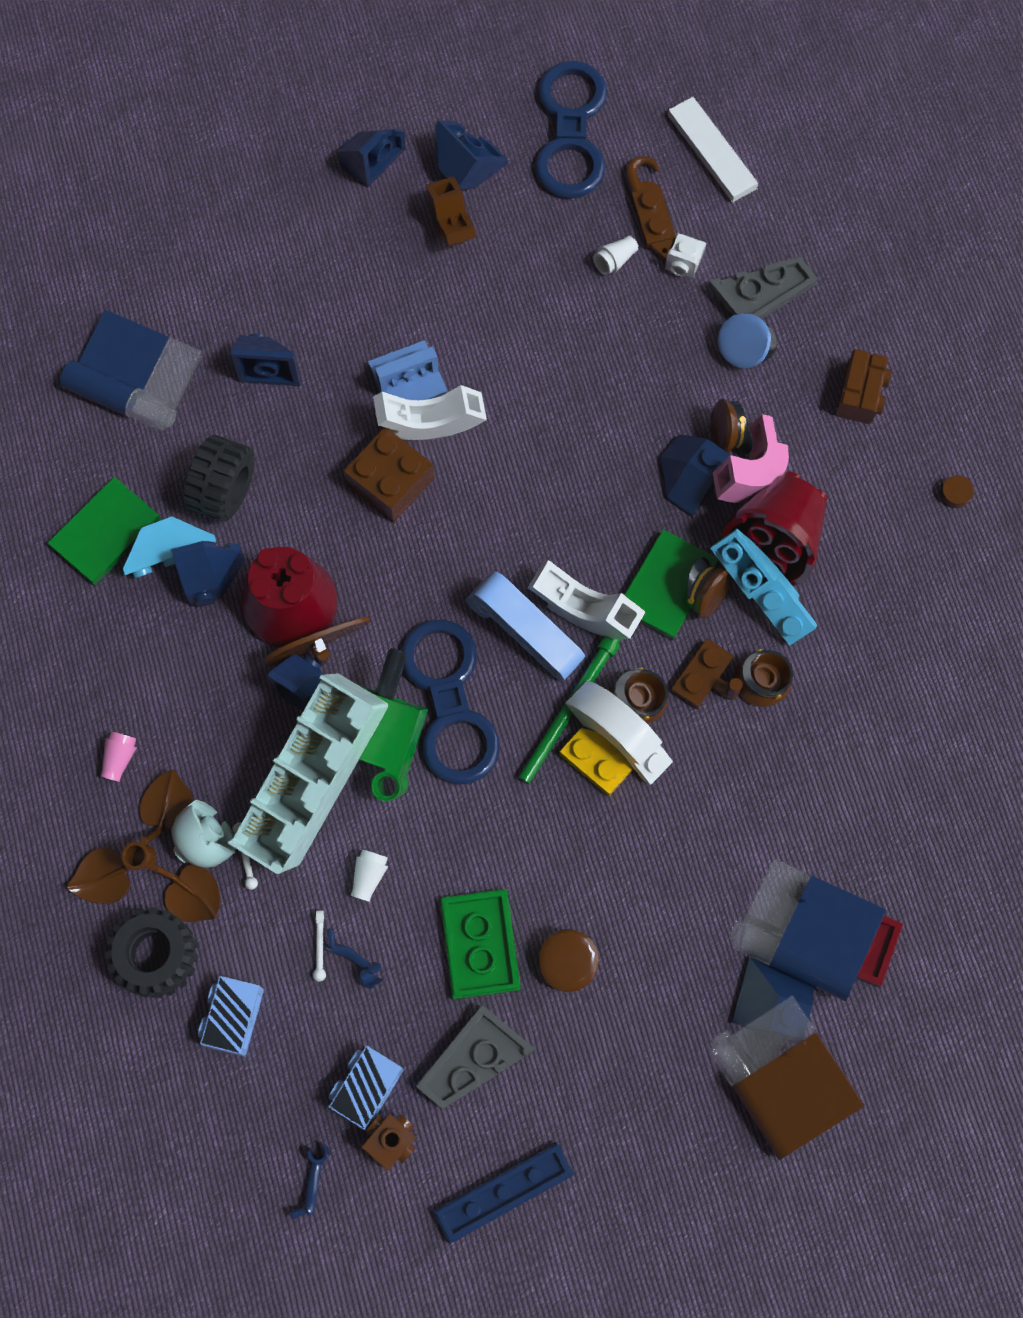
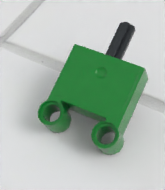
[359,648,428,802]

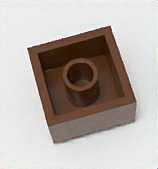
[344,427,435,523]

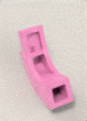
[713,414,789,503]

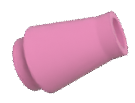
[100,731,137,782]

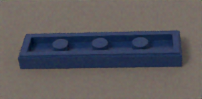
[434,1143,575,1244]

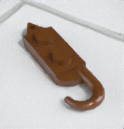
[625,156,676,262]

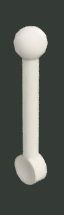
[233,822,258,890]
[313,910,326,982]

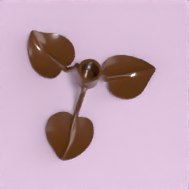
[67,769,221,922]

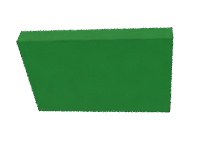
[48,477,161,586]
[625,529,719,640]
[441,889,521,1000]

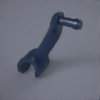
[325,928,383,989]
[290,1143,330,1219]

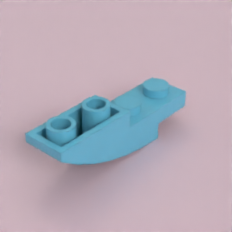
[710,529,817,646]

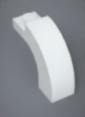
[373,385,487,440]
[528,560,645,640]
[566,680,673,785]

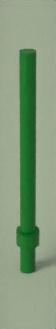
[518,636,620,784]

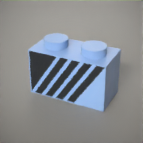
[198,976,264,1057]
[328,1046,404,1130]

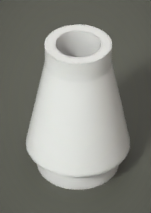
[593,236,638,275]
[351,849,388,902]

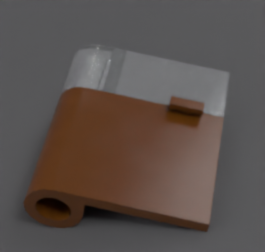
[708,995,865,1160]

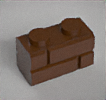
[836,349,892,424]

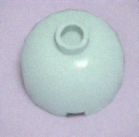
[172,800,236,868]

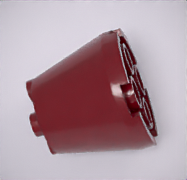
[722,471,827,586]
[241,547,338,648]

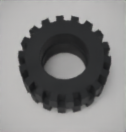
[184,434,254,522]
[105,907,199,999]

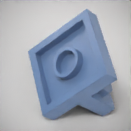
[368,340,448,400]

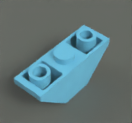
[123,517,217,578]

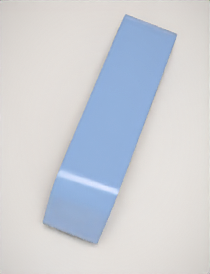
[465,571,585,681]

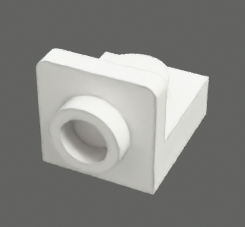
[665,233,706,278]

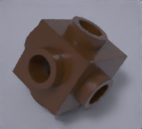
[360,1112,416,1171]

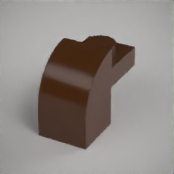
[425,176,477,246]

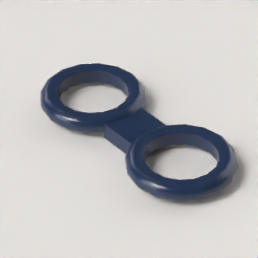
[535,61,608,199]
[401,619,500,785]

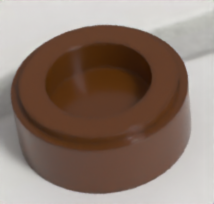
[940,475,974,508]

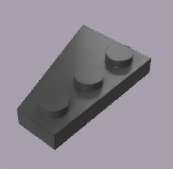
[708,257,818,319]
[416,1005,536,1110]

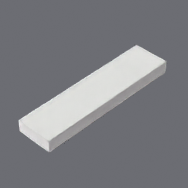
[668,97,758,203]

